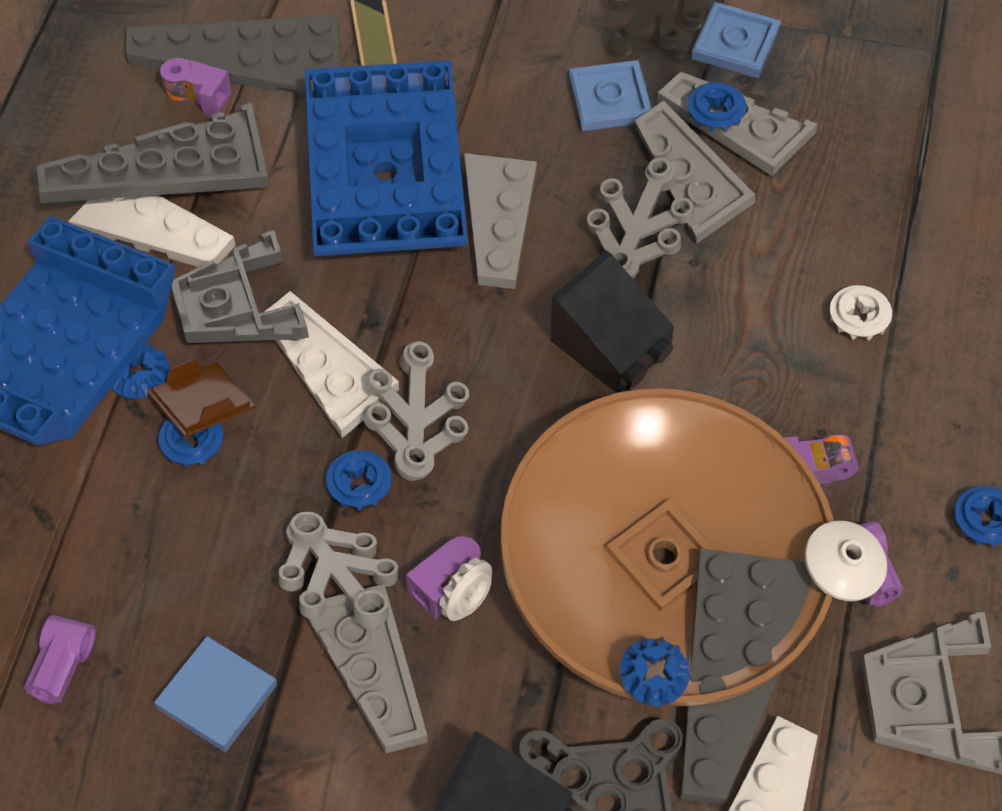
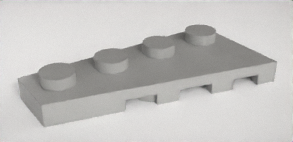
[657,72,818,176]
[307,584,428,753]

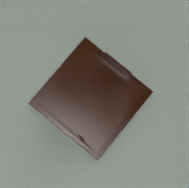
[147,358,256,438]

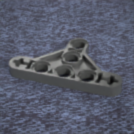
[519,719,682,811]

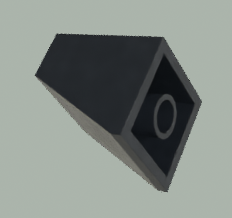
[550,250,674,393]
[434,731,575,811]

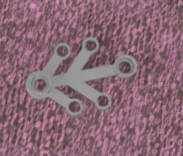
[587,158,694,279]
[364,342,469,481]
[279,512,398,630]

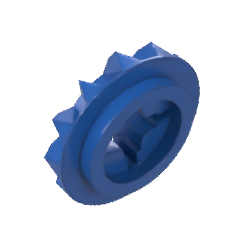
[688,82,746,132]
[112,343,170,399]
[158,419,224,468]
[326,450,392,511]
[954,486,1002,548]
[619,636,690,706]

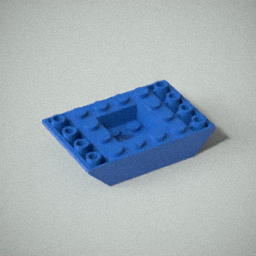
[305,60,468,256]

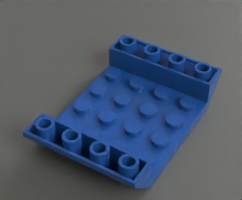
[0,216,176,445]

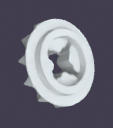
[830,285,892,341]
[439,558,492,621]

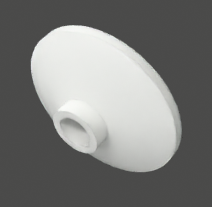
[804,521,887,601]

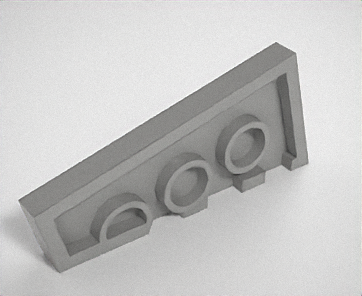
[635,101,756,244]
[464,153,537,289]

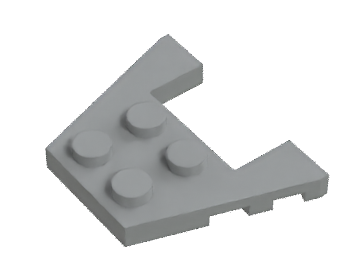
[861,612,1002,775]

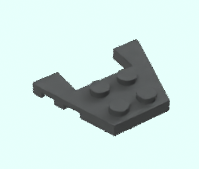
[171,230,309,343]

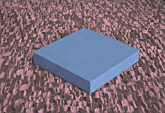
[691,2,781,79]
[568,60,652,131]
[154,636,277,753]

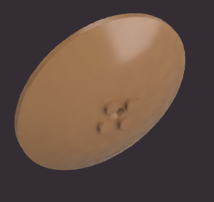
[500,388,834,706]

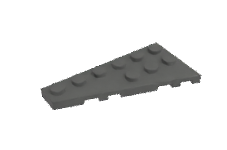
[126,15,341,97]
[36,103,268,203]
[679,548,812,805]

